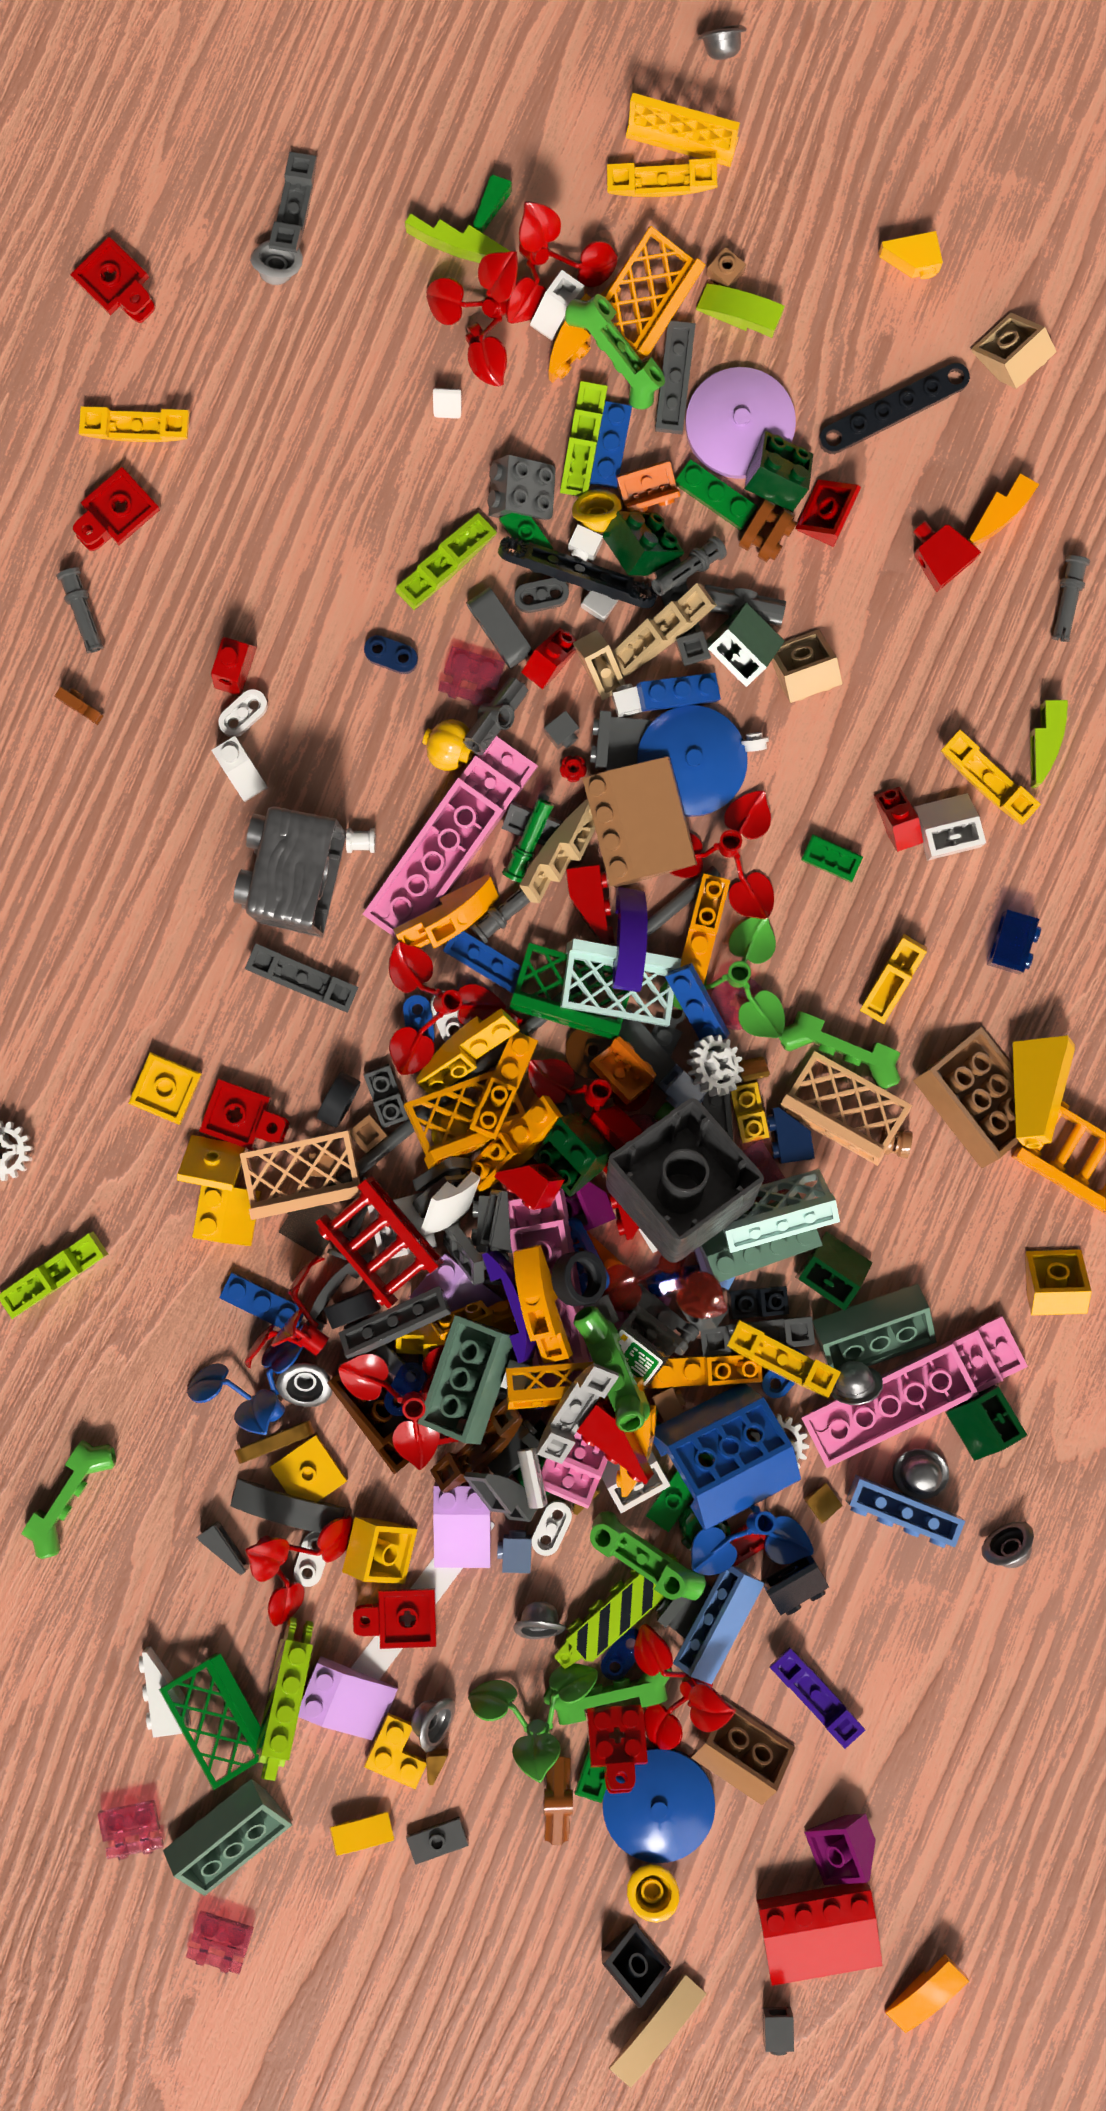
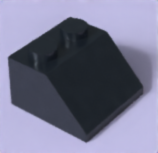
[762,1555,829,1616]

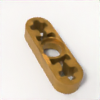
[234,1420,315,1464]

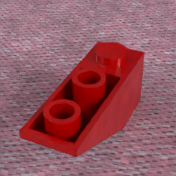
[566,865,614,945]
[577,1398,654,1485]

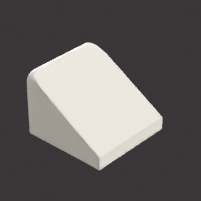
[433,388,462,418]
[581,591,619,623]

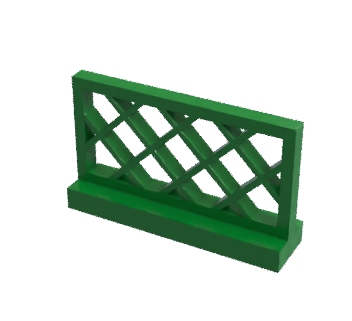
[509,943,630,1040]
[158,1653,261,1790]

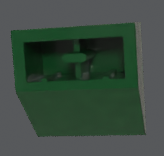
[744,431,813,512]
[602,511,684,576]
[706,602,785,687]
[533,1111,616,1197]
[795,1231,872,1311]
[945,1385,1028,1461]

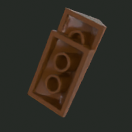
[327,1373,412,1475]

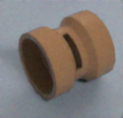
[880,1127,913,1159]

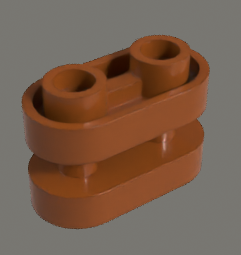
[738,499,797,563]

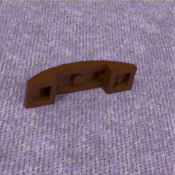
[430,1397,523,1493]

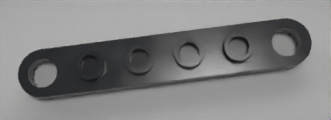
[819,363,970,454]
[498,536,658,608]

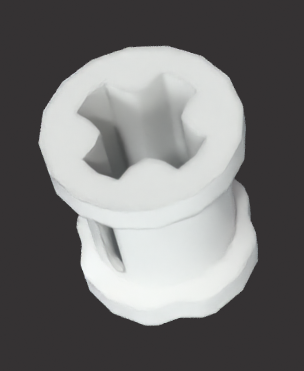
[346,828,376,853]

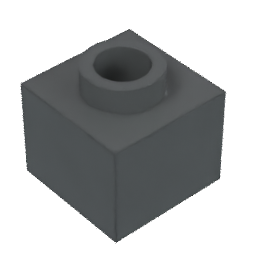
[544,711,580,749]

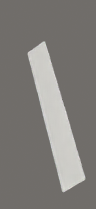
[351,1522,494,1680]

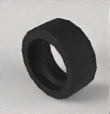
[317,1072,361,1128]
[551,1250,607,1306]
[324,1289,381,1329]

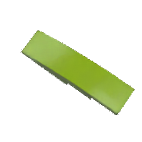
[405,214,510,263]
[560,381,608,496]
[395,513,497,610]
[0,1231,109,1319]

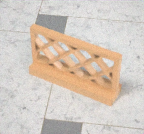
[781,1051,912,1166]
[240,1131,360,1220]

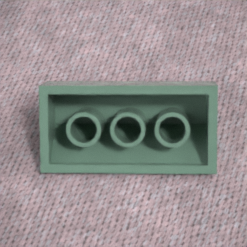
[699,1193,822,1284]
[812,1284,937,1370]
[418,1315,513,1444]
[163,1779,292,1896]

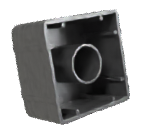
[233,807,346,938]
[606,1098,764,1262]

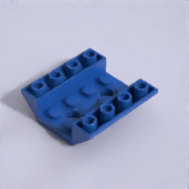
[653,1383,801,1531]

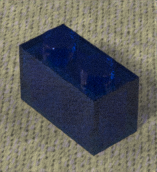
[987,909,1041,974]

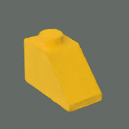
[878,231,943,279]

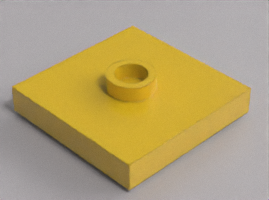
[128,1052,202,1125]
[177,1135,246,1191]
[270,1434,348,1502]

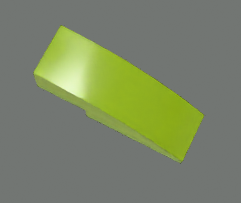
[696,283,785,338]
[1030,700,1068,788]

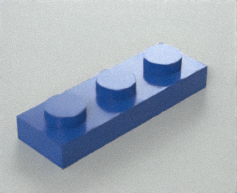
[590,401,632,489]
[636,673,721,712]
[443,931,528,994]
[665,963,730,1040]
[219,1272,307,1329]

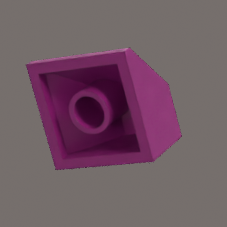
[564,1182,616,1231]
[804,1813,876,1885]

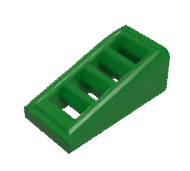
[473,175,512,233]

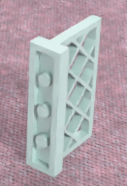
[560,939,681,1027]
[723,1169,840,1253]

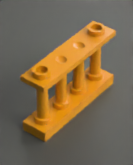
[1011,1101,1106,1214]

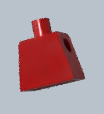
[913,521,981,592]
[211,636,257,696]

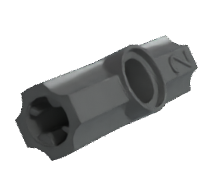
[705,585,786,626]
[463,677,529,755]

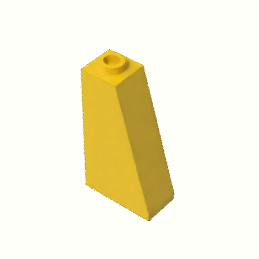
[1013,1035,1075,1148]

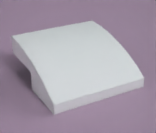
[420,1171,481,1235]
[517,1448,548,1509]

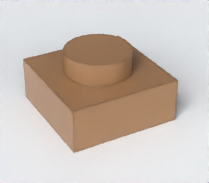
[350,1114,388,1153]

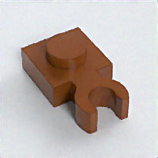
[54,687,104,725]

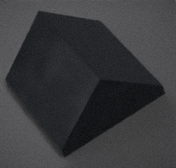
[601,1924,671,2008]

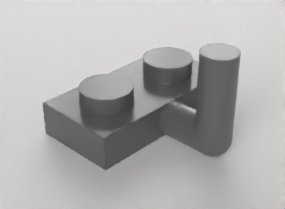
[501,785,564,846]
[413,1157,476,1203]

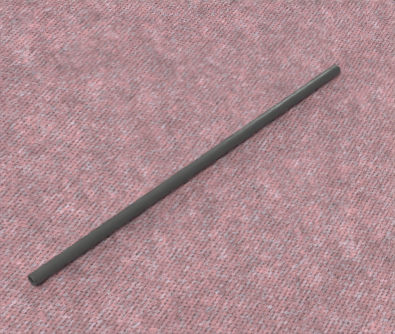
[329,866,721,1186]

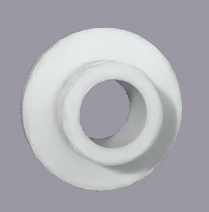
[741,732,769,752]

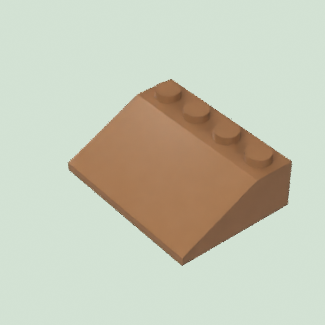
[582,757,697,887]
[913,1026,1019,1169]

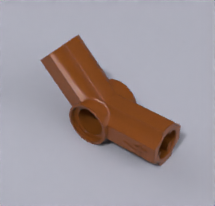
[543,1757,573,1845]

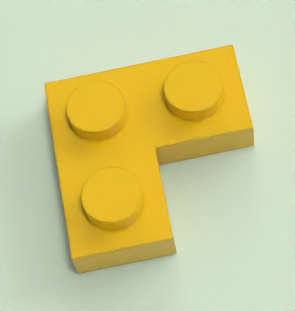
[364,1713,426,1789]

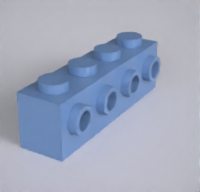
[845,1475,965,1548]
[673,1565,765,1684]

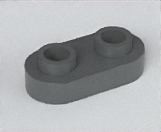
[514,578,569,613]

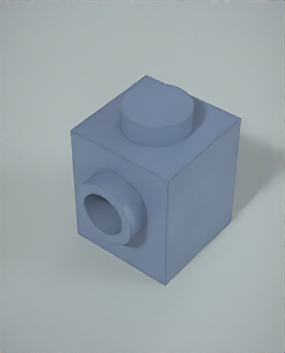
[658,1064,707,1109]
[497,1530,532,1573]

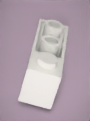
[139,1647,191,1738]

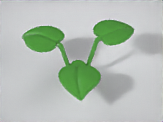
[660,917,785,1038]
[468,1663,598,1783]

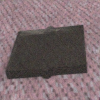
[279,1205,338,1256]

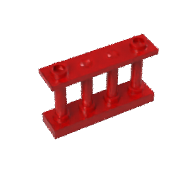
[316,1175,444,1309]

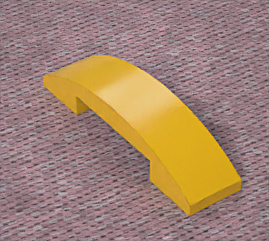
[607,158,717,197]
[79,406,190,442]
[940,730,1041,825]
[727,1320,841,1397]

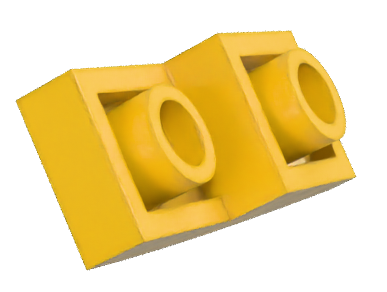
[730,1080,769,1144]
[329,1811,394,1856]

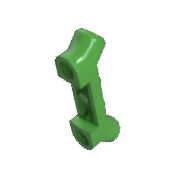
[565,294,665,410]
[779,1011,901,1089]
[573,1306,650,1432]
[21,1440,116,1559]
[590,1511,706,1601]
[543,1668,672,1725]

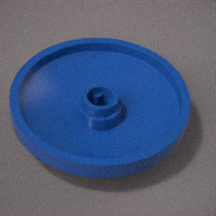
[637,705,748,817]
[602,1747,715,1863]

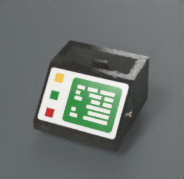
[618,1305,683,1391]

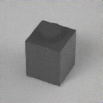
[763,2007,794,2056]

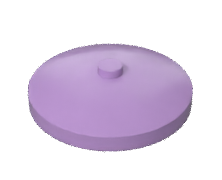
[685,367,796,479]

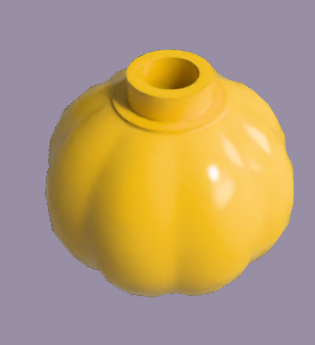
[422,719,474,771]

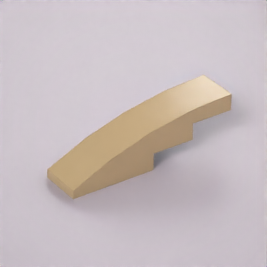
[612,583,717,676]
[519,799,595,903]
[608,1974,707,2088]

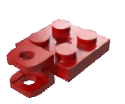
[70,237,155,323]
[73,467,160,551]
[199,1079,290,1150]
[353,1588,437,1649]
[586,1705,648,1794]

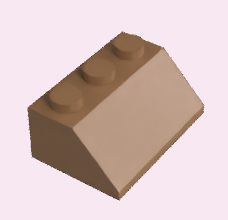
[691,1701,795,1805]

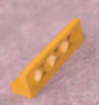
[506,1362,610,1410]

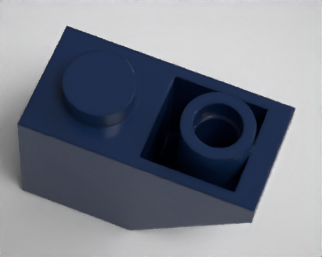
[767,1107,815,1164]

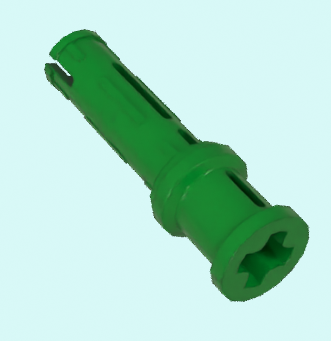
[502,798,554,883]

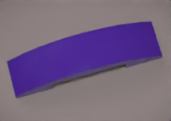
[612,887,648,992]
[482,1250,536,1363]
[769,1647,865,1749]

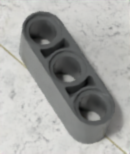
[466,587,533,669]

